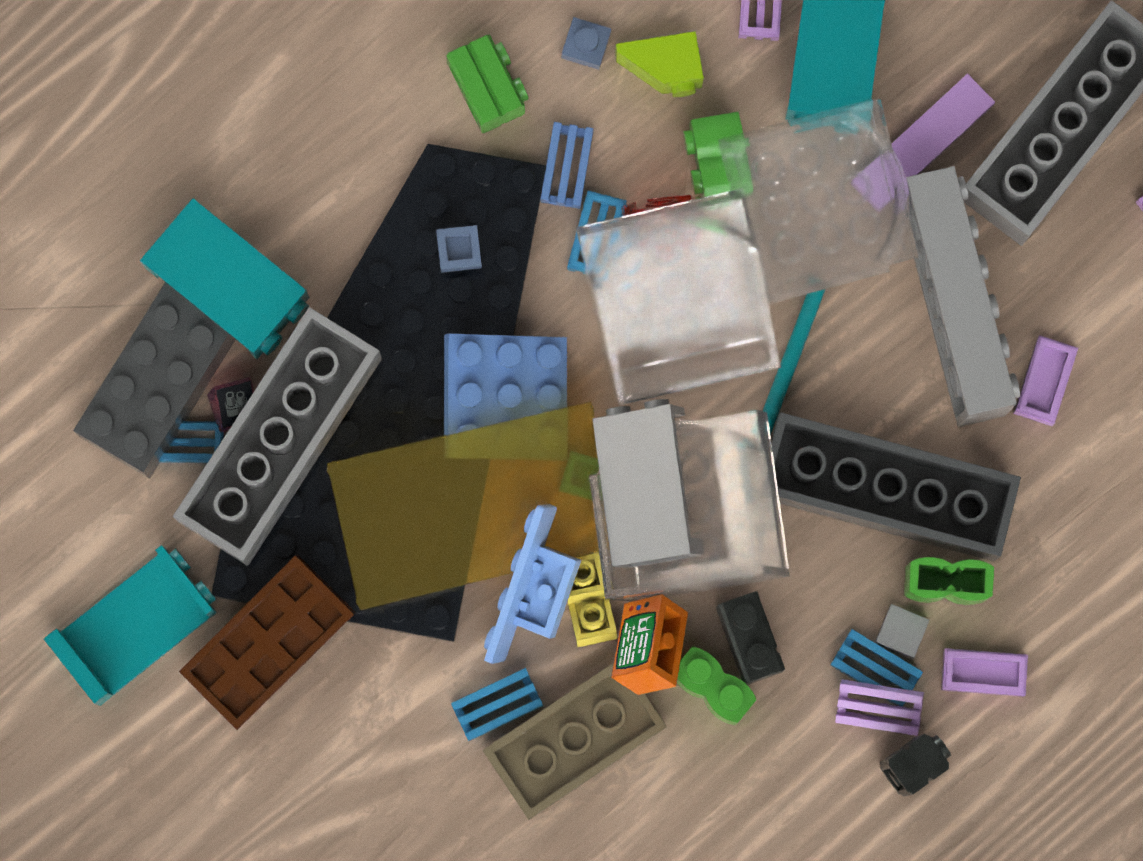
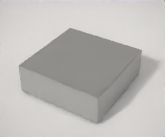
[875,604,929,659]

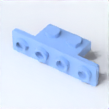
[484,504,581,664]

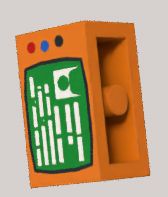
[611,594,688,695]

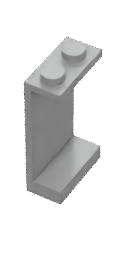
[592,399,704,568]

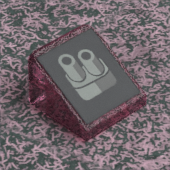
[207,377,254,433]

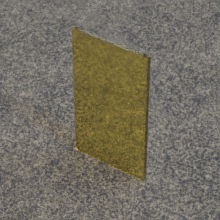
[327,401,610,610]

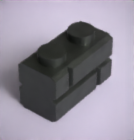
[716,591,785,685]
[880,734,951,796]

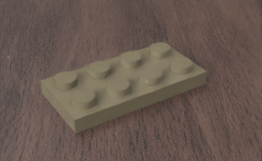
[483,662,667,820]

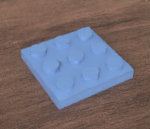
[444,333,567,461]

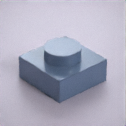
[561,17,612,70]
[436,225,482,273]

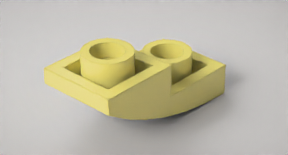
[567,552,618,647]

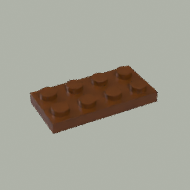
[179,554,356,730]

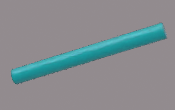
[754,283,826,439]

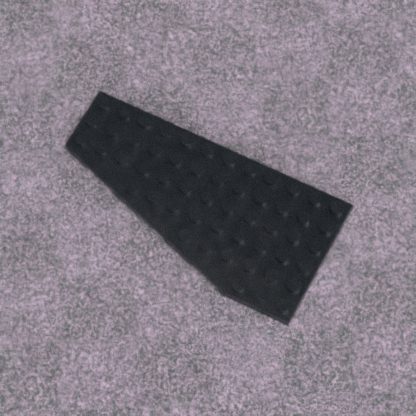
[212,144,546,643]

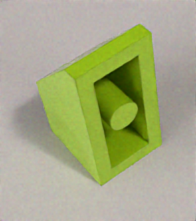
[615,31,704,97]

